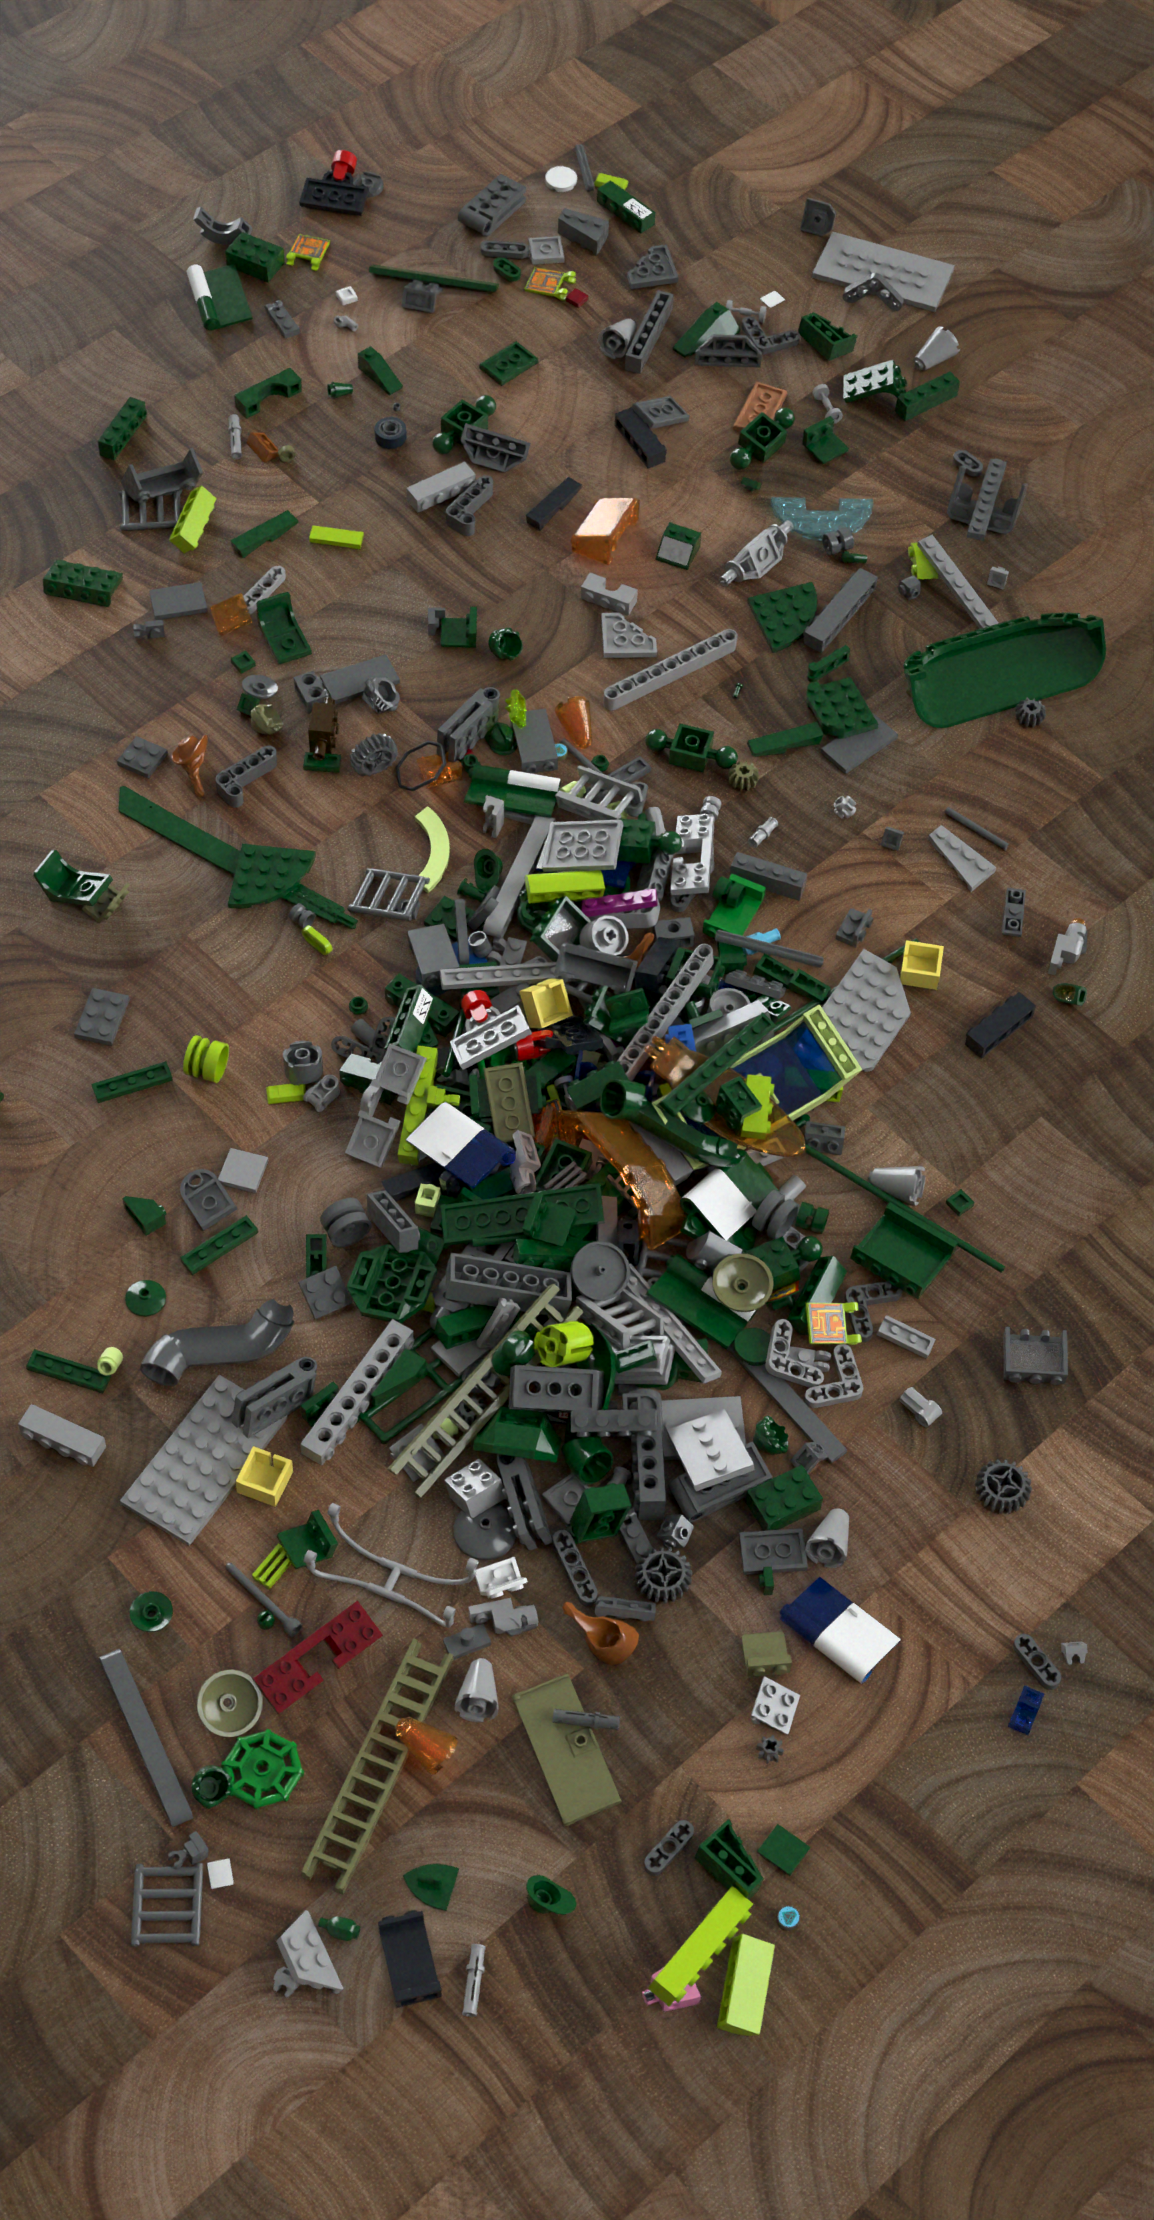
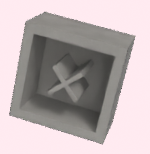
[444,1459,505,1519]

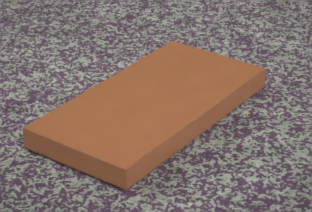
[733,382,787,432]

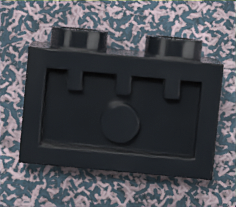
[439,1161,472,1197]

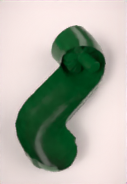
[600,1079,747,1167]
[561,1322,616,1484]

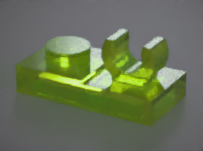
[505,689,526,728]

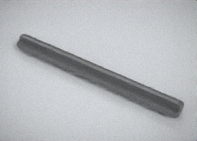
[715,930,824,968]

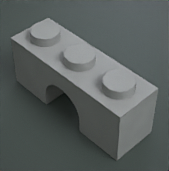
[581,573,638,616]

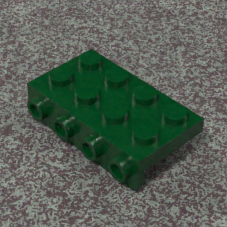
[43,560,123,607]

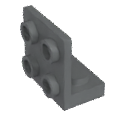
[402,280,442,313]

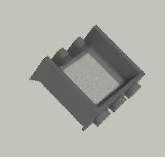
[1003,1327,1068,1385]

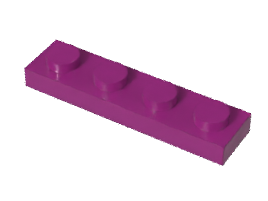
[582,888,657,917]

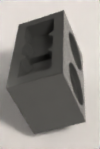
[293,671,329,714]

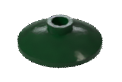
[682,1091,715,1123]
[125,1280,166,1317]
[129,1591,173,1632]

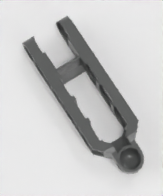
[430,1242,516,1330]

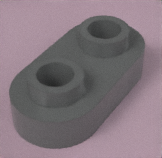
[953,450,983,476]

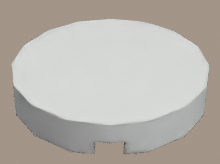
[546,167,577,192]

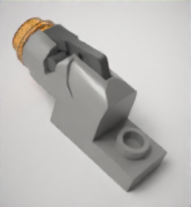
[1048,918,1087,975]

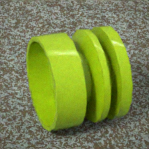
[183,1035,229,1083]

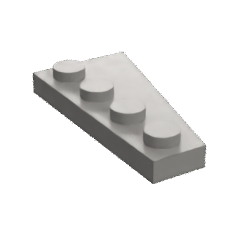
[928,825,996,892]

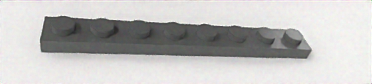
[967,459,1007,541]

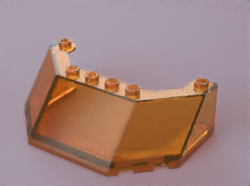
[556,1110,687,1251]

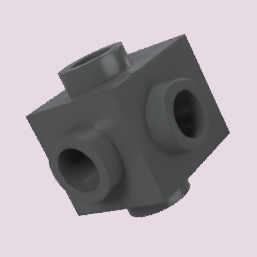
[657,1514,694,1549]

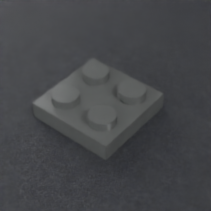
[117,736,168,779]
[298,1266,353,1320]

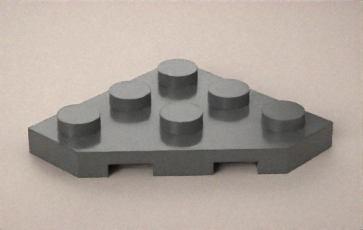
[627,244,679,289]

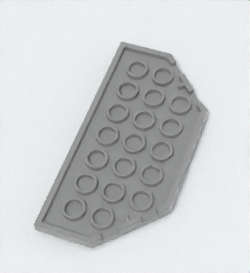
[787,949,911,1072]

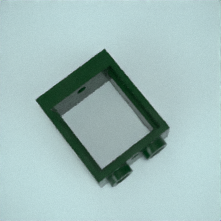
[666,947,725,999]

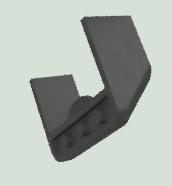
[121,448,203,503]
[947,465,1029,534]
[553,943,638,995]

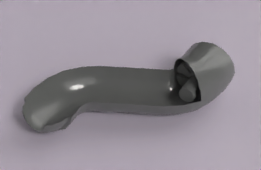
[140,1299,294,1386]

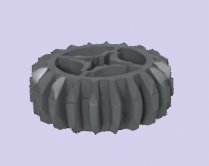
[350,733,398,777]
[975,1458,1032,1515]
[634,1546,692,1604]

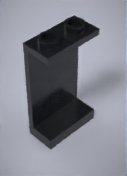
[378,1910,442,2008]

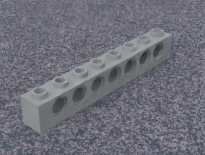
[300,1319,415,1465]

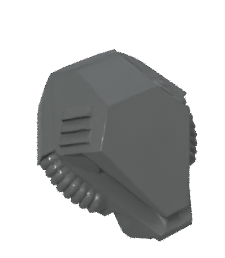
[362,677,400,714]

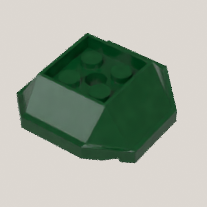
[347,1244,437,1323]
[473,1406,562,1463]

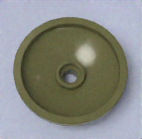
[712,1254,773,1312]
[197,1669,263,1737]

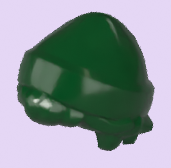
[488,627,523,661]
[753,1416,789,1455]
[191,1765,232,1809]

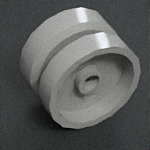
[580,915,628,955]
[706,988,751,1015]

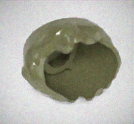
[251,704,284,735]

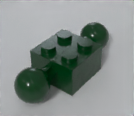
[432,395,496,455]
[730,407,795,470]
[645,723,738,772]
[617,818,682,864]
[738,1236,823,1291]

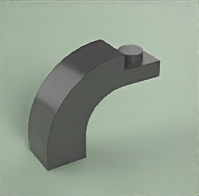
[193,206,253,245]

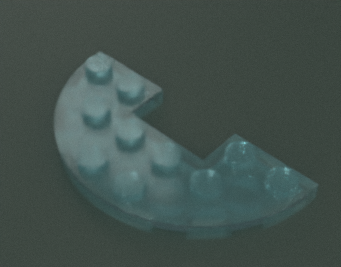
[771,497,873,540]

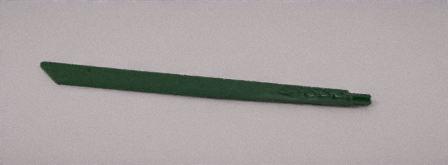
[118,786,358,929]

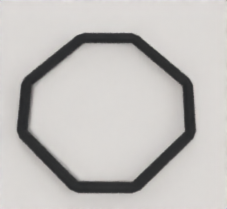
[396,741,446,791]

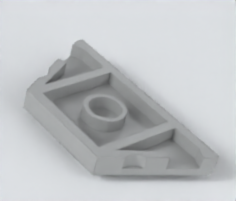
[276,1910,344,1994]

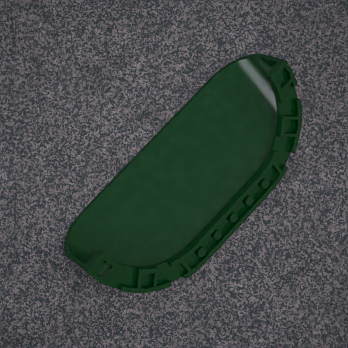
[903,613,1106,728]

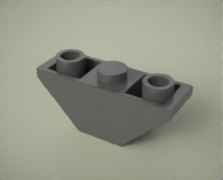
[1001,888,1026,937]

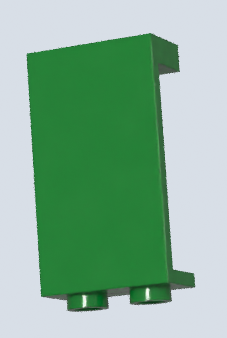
[702,874,766,938]

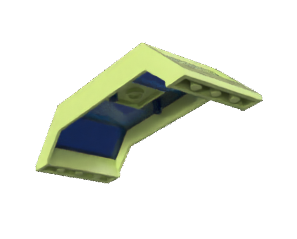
[652,1004,862,1170]

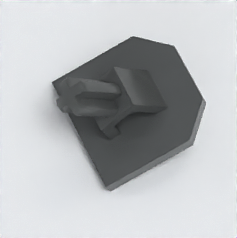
[800,198,836,236]

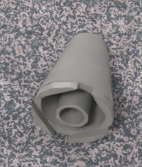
[598,319,637,359]
[914,326,960,371]
[868,1166,925,1206]
[805,1509,849,1568]
[455,1658,499,1722]

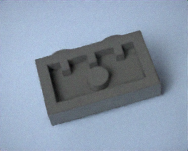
[835,908,874,947]
[804,1121,845,1155]

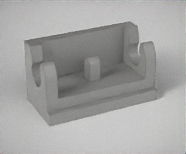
[483,796,504,838]

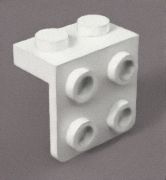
[475,1557,527,1599]

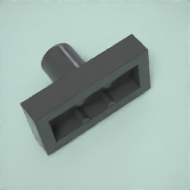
[443,1624,491,1660]

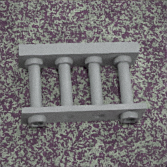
[555,765,643,821]
[576,1289,665,1350]

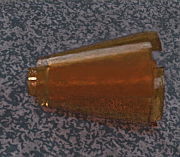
[554,696,593,749]
[395,1716,458,1775]

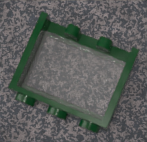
[529,896,591,962]

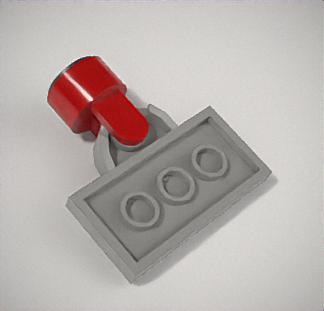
[450,990,532,1070]

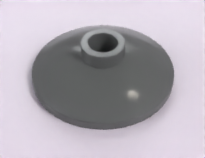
[242,675,278,699]

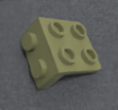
[81,883,130,923]
[742,1632,792,1677]

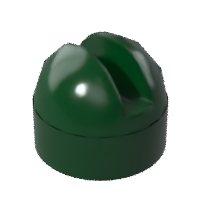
[257,1611,275,1630]

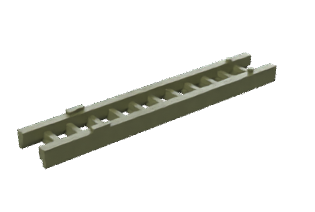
[387,1284,583,1498]
[302,1638,453,1895]

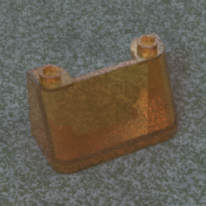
[570,497,640,565]

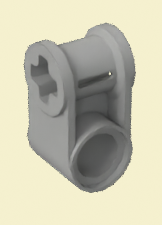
[303,1075,340,1112]

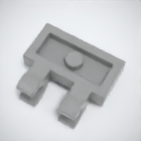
[488,937,527,966]

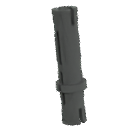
[553,1708,620,1730]

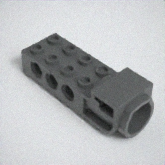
[621,1389,666,1520]

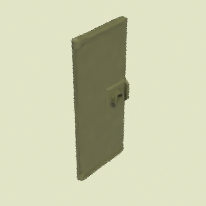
[512,1674,622,1826]

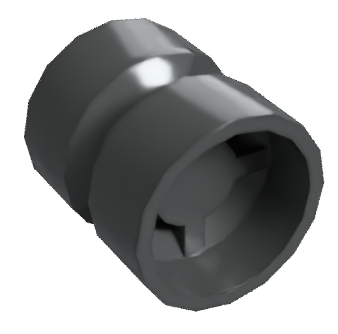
[822,527,854,555]

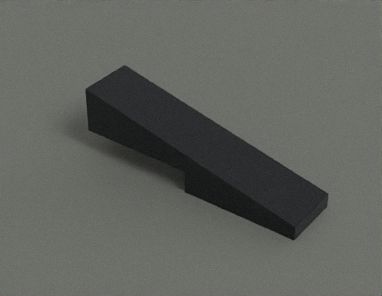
[526,477,582,531]
[381,1157,455,1202]

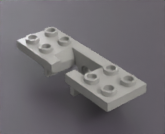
[670,813,715,895]
[345,1043,427,1168]

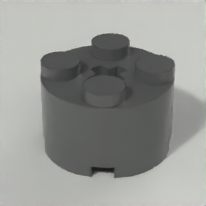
[283,1041,323,1085]

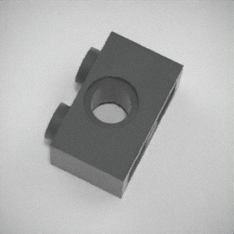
[652,917,694,948]

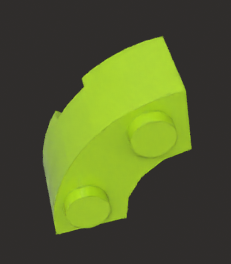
[908,543,938,579]

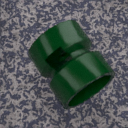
[712,876,746,908]
[795,1202,830,1234]

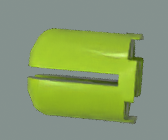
[534,1321,594,1367]

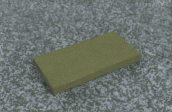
[484,1062,535,1145]

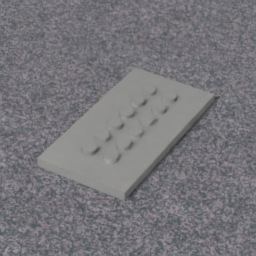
[812,232,955,312]

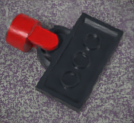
[299,150,369,216]
[509,1016,604,1062]

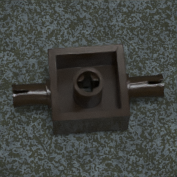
[308,697,339,761]

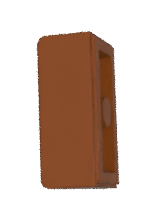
[247,432,279,462]

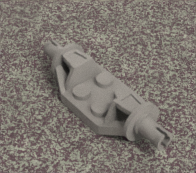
[719,520,794,587]

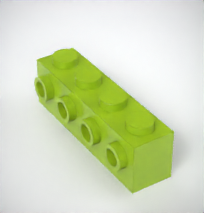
[169,485,217,553]

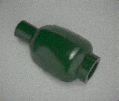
[318,1916,361,1941]

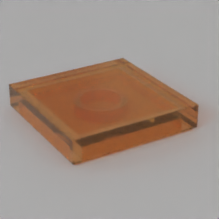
[210,593,253,636]

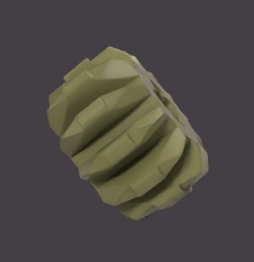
[728,760,759,791]

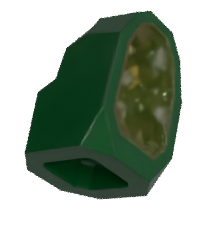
[1052,983,1087,1006]

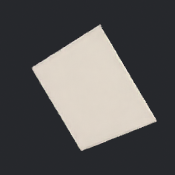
[760,291,785,308]
[207,1859,234,1889]

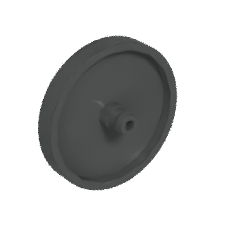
[570,1241,630,1301]

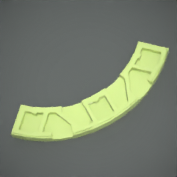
[415,806,450,893]

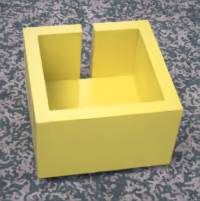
[900,940,944,990]
[519,978,573,1028]
[236,1446,293,1507]

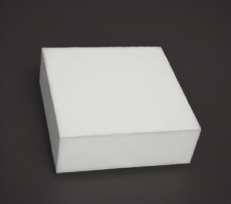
[336,286,358,305]

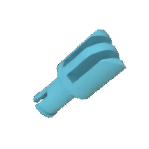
[742,928,781,955]

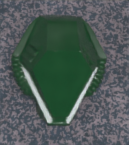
[517,889,559,935]

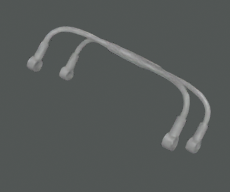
[304,1503,479,1628]

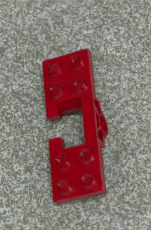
[253,1600,383,1714]

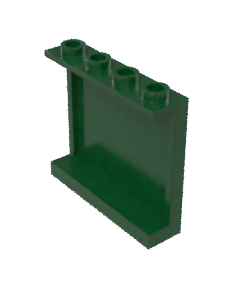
[850,1202,958,1299]

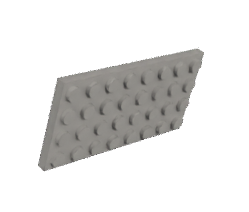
[120,1375,287,1546]

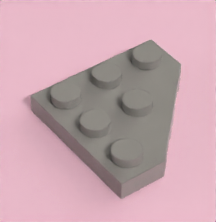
[601,613,657,658]

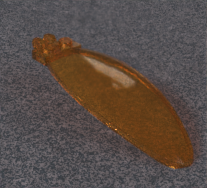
[645,1036,806,1157]

